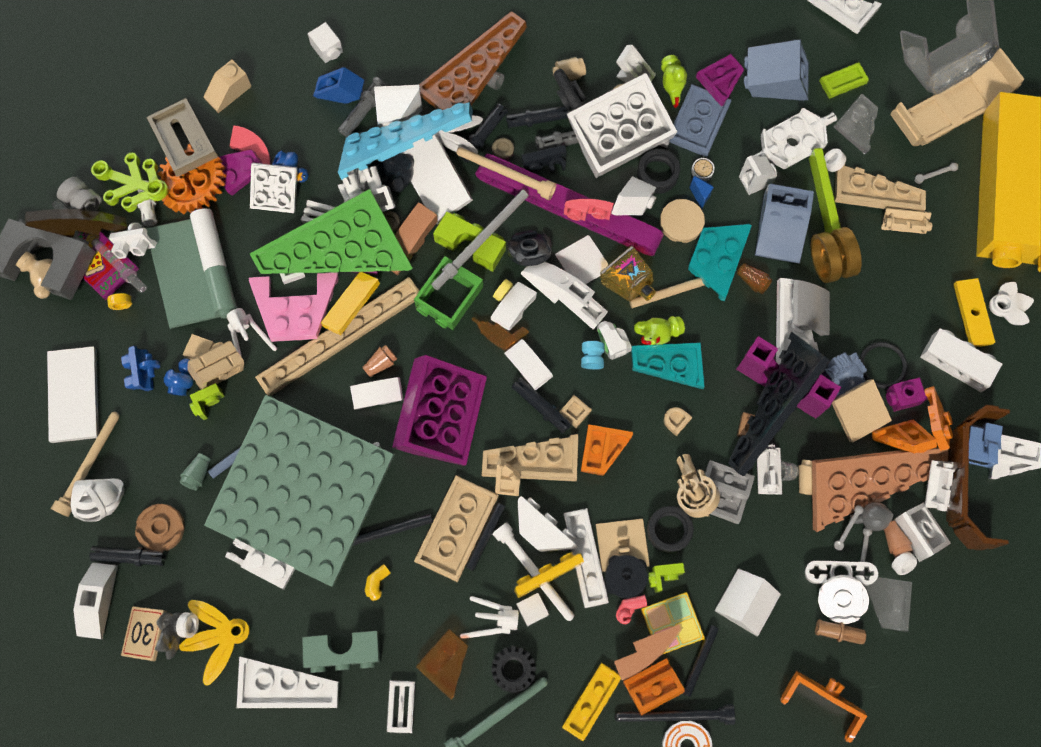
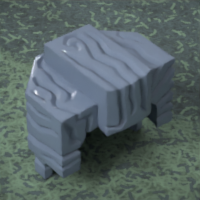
[821,352,867,397]

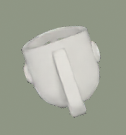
[71,479,124,522]

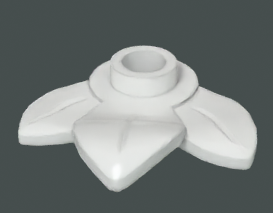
[989,282,1034,325]

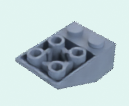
[755,184,814,263]

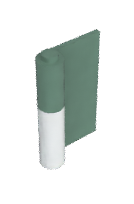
[147,208,237,329]

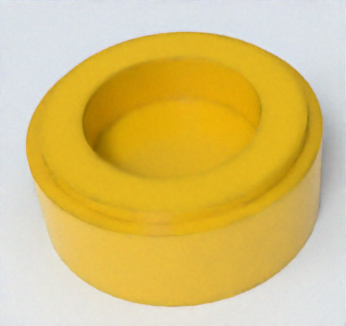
[107,293,132,310]

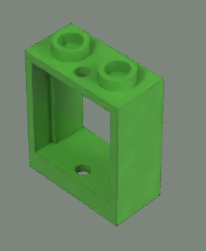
[414,256,483,330]

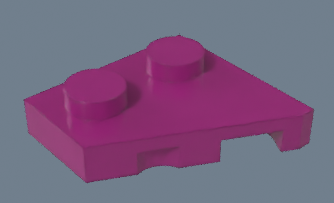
[696,54,744,107]
[219,150,263,196]

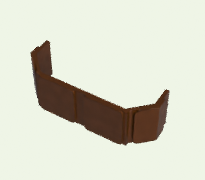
[946,405,1010,550]

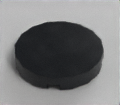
[507,230,552,266]

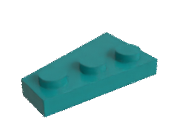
[631,343,704,389]

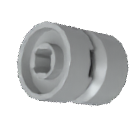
[57,177,102,211]

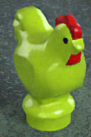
[661,55,687,108]
[634,316,685,345]

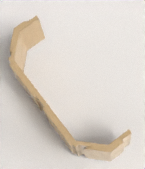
[890,48,1024,146]

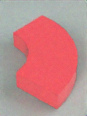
[230,126,271,165]

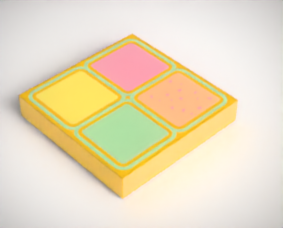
[641,592,705,654]

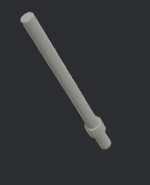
[431,190,529,290]

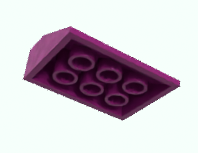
[392,355,487,466]

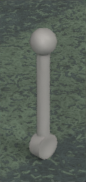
[914,163,958,184]
[834,505,864,550]
[857,527,872,576]

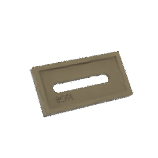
[147,98,218,177]

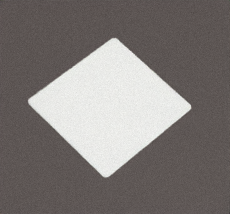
[555,235,611,284]

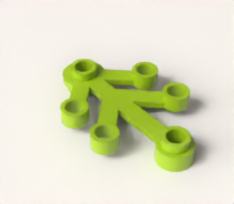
[91,153,168,212]

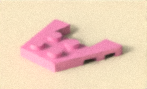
[249,272,339,342]

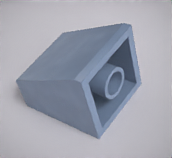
[744,40,809,100]

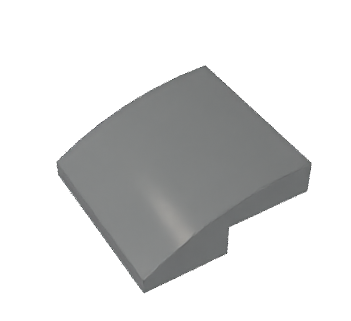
[793,280,830,336]
[705,460,755,524]

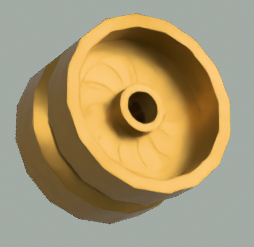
[810,227,862,283]

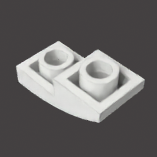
[491,282,537,331]
[505,339,553,391]
[350,377,404,409]

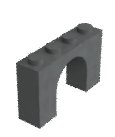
[0,219,95,300]

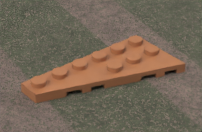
[812,446,948,532]

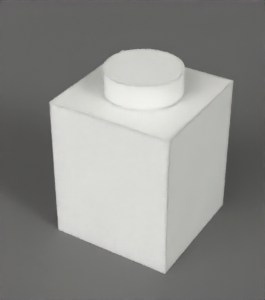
[308,22,343,63]

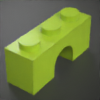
[433,211,506,272]

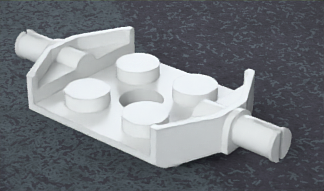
[754,108,837,169]

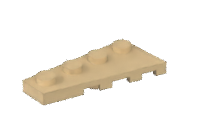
[482,434,578,481]

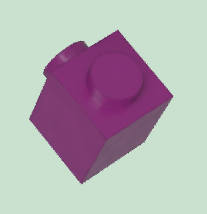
[886,378,928,412]

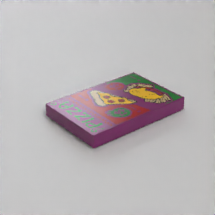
[77,232,139,300]

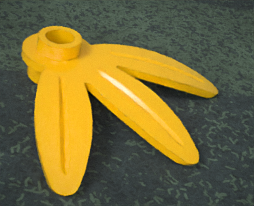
[179,600,249,685]

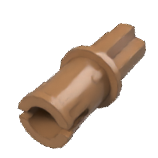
[815,619,866,644]

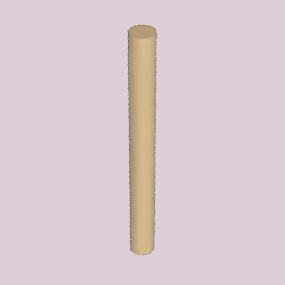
[629,278,704,309]

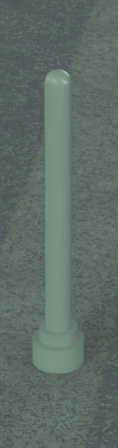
[444,677,548,747]

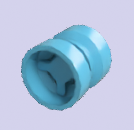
[581,341,605,370]

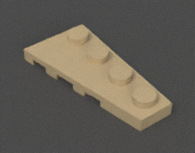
[834,164,926,212]

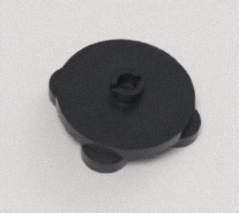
[377,153,414,192]
[605,555,648,598]

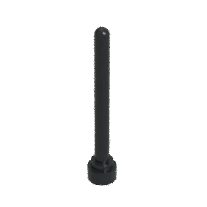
[614,704,735,725]

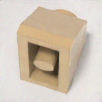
[204,60,252,113]

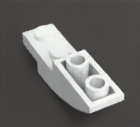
[520,262,608,329]

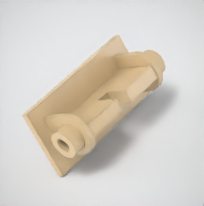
[881,208,932,234]

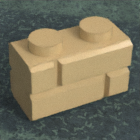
[188,341,244,390]

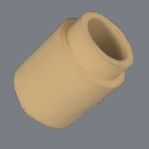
[553,57,586,81]

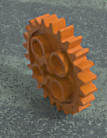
[157,144,227,214]

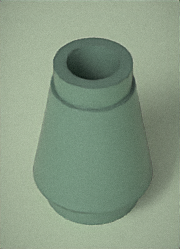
[180,453,211,491]

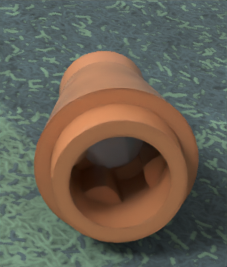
[362,345,397,377]
[884,520,913,558]

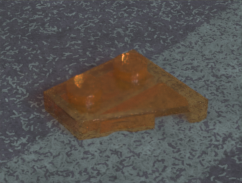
[416,629,468,700]

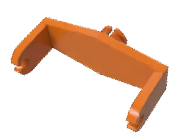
[780,671,867,743]

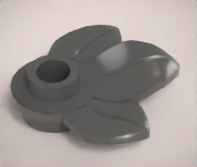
[155,612,182,659]

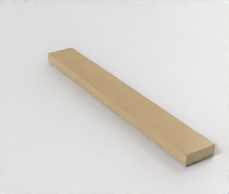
[255,277,419,396]

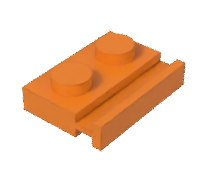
[623,658,685,715]

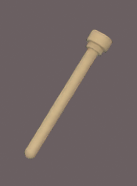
[456,147,557,200]
[51,412,120,517]

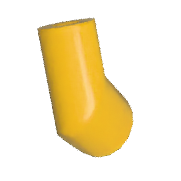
[365,564,391,601]

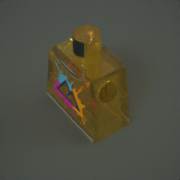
[600,246,656,301]

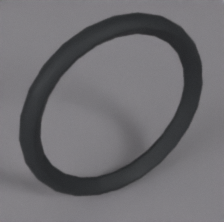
[860,342,908,389]

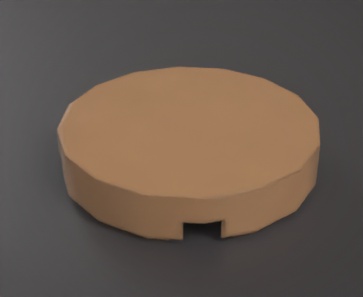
[135,504,185,551]

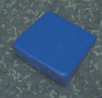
[690,176,714,208]

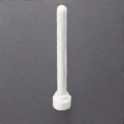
[493,522,574,621]

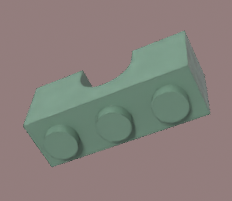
[302,631,381,673]

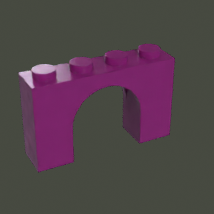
[736,336,841,419]

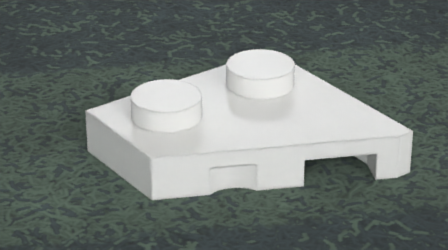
[988,435,1041,479]

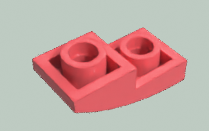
[564,199,614,221]

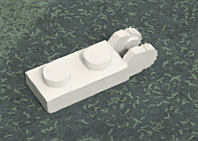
[225,538,295,589]

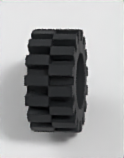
[491,646,536,693]

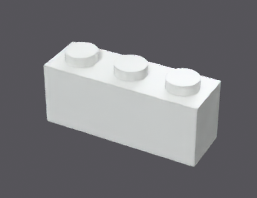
[920,328,1002,392]

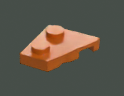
[872,419,937,454]

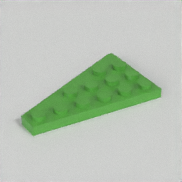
[250,189,413,274]

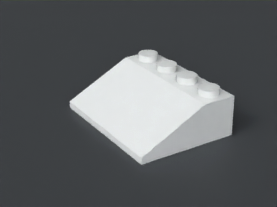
[567,73,677,178]

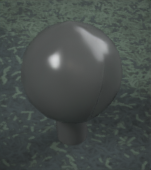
[850,502,893,531]

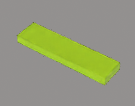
[809,148,841,234]

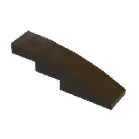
[25,209,127,238]

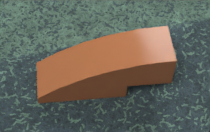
[392,202,438,275]
[614,624,683,680]

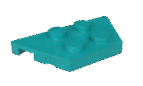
[688,224,752,301]

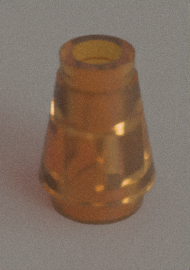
[737,263,772,294]

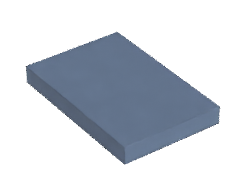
[670,84,732,157]

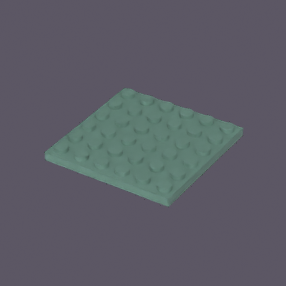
[204,395,395,587]

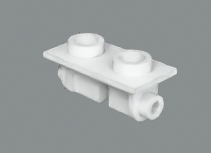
[757,445,782,495]
[925,460,955,511]

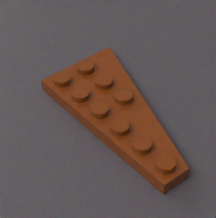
[419,11,527,110]

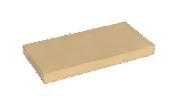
[414,475,499,583]

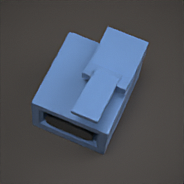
[969,423,1003,468]

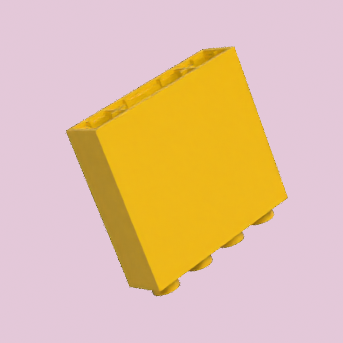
[976,92,1041,272]

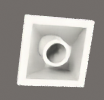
[374,85,422,128]

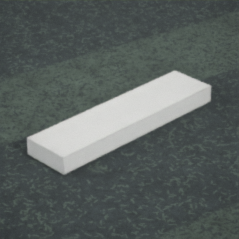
[563,508,609,608]

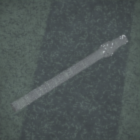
[52,200,147,293]

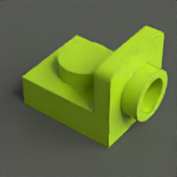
[190,383,225,420]
[648,563,685,593]

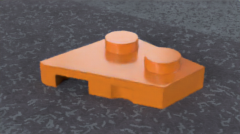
[925,386,953,451]
[581,425,633,476]

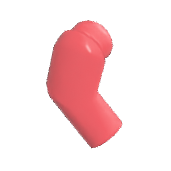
[616,595,647,624]

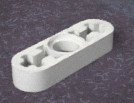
[805,561,878,586]

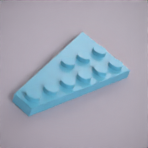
[338,102,473,180]

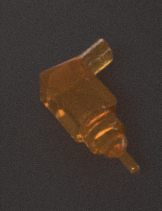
[472,317,529,352]

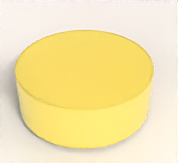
[493,279,513,301]

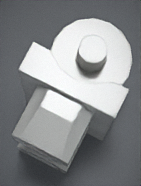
[109,223,157,259]

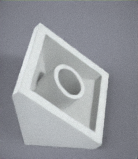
[893,502,951,562]
[715,569,781,636]

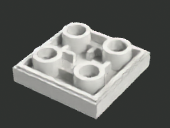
[250,163,298,213]

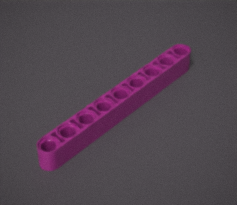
[475,154,664,256]

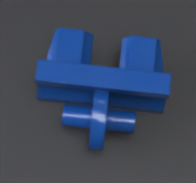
[121,346,160,391]

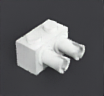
[342,166,396,212]

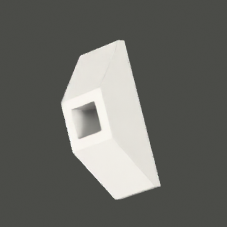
[518,496,578,552]
[74,562,118,639]

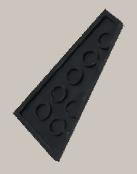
[728,331,831,476]

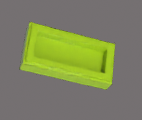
[819,62,869,99]

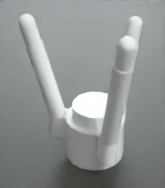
[227,308,277,357]
[460,596,518,639]

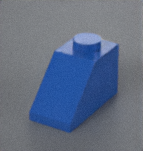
[313,67,364,104]

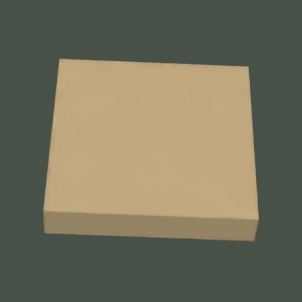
[832,379,892,442]

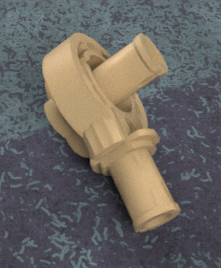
[676,454,720,518]

